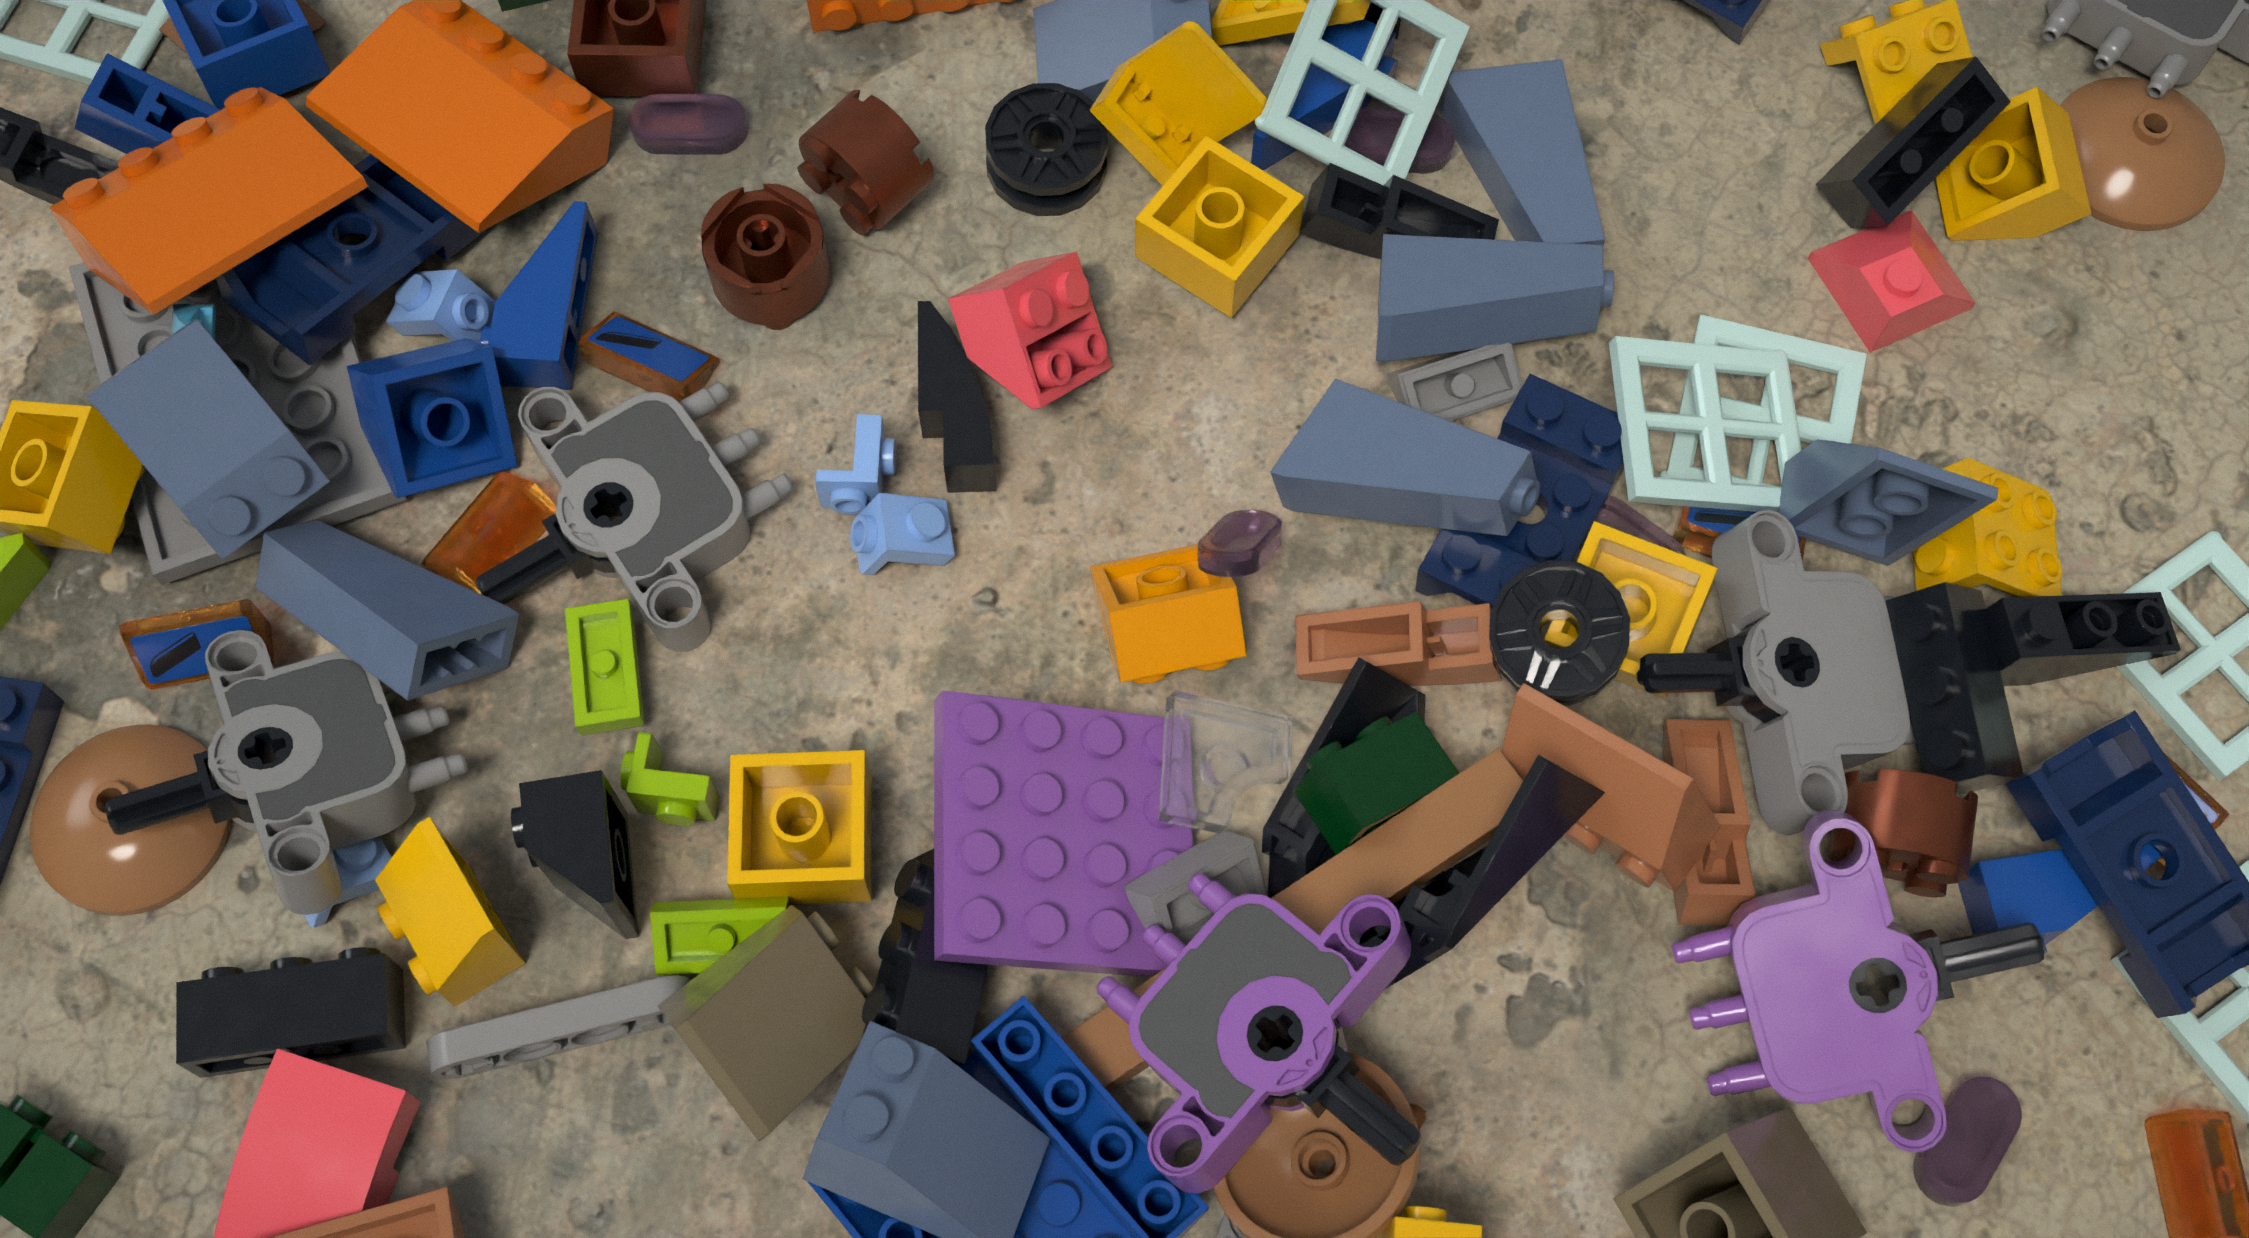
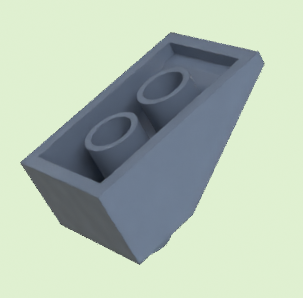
[1033,0,1212,102]
[86,318,330,560]
[1778,439,1998,566]
[802,1021,1050,1238]

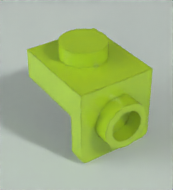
[620,732,720,827]

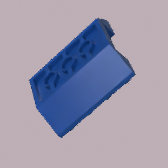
[807,996,1209,1238]

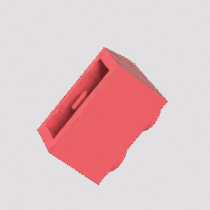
[948,251,1112,409]

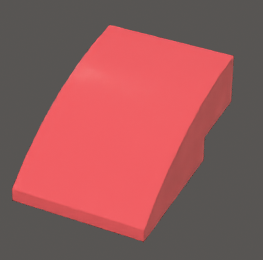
[214,1049,421,1238]

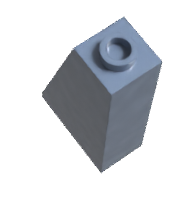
[1439,59,1605,245]
[1376,234,1614,362]
[1270,379,1540,536]
[255,520,519,701]

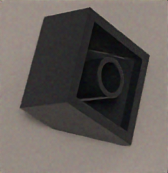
[511,770,639,939]

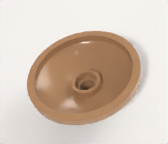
[2060,77,2225,231]
[30,724,232,916]
[1213,1052,1421,1238]

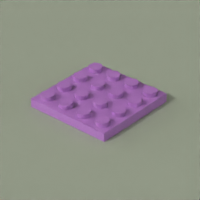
[934,690,1193,977]

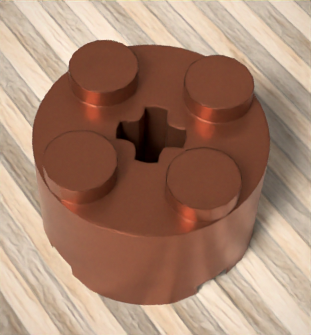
[797,90,934,235]
[701,184,831,330]
[1829,769,1978,898]

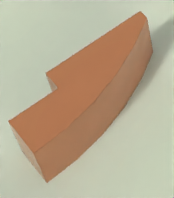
[1295,601,1502,686]
[1663,719,1756,926]

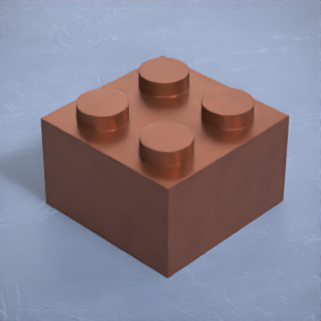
[567,0,706,97]

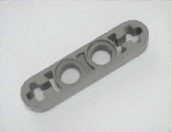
[426,975,690,1079]

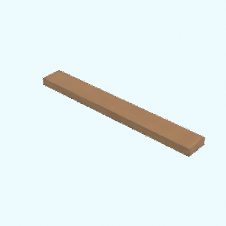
[1061,748,1523,1093]

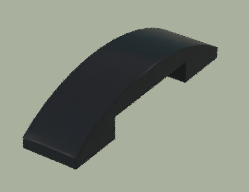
[0,107,119,205]

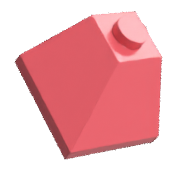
[1808,210,1975,353]

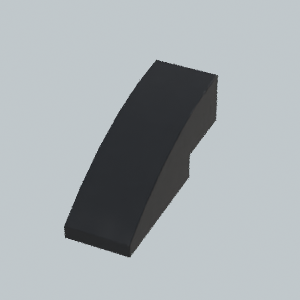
[1300,163,1499,259]
[918,301,997,493]

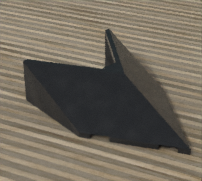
[1262,657,1605,1050]

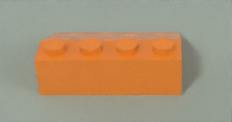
[306,0,614,233]
[49,87,369,315]

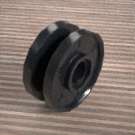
[985,83,1108,216]
[1489,560,1630,706]

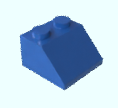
[162,0,331,110]
[347,338,518,498]

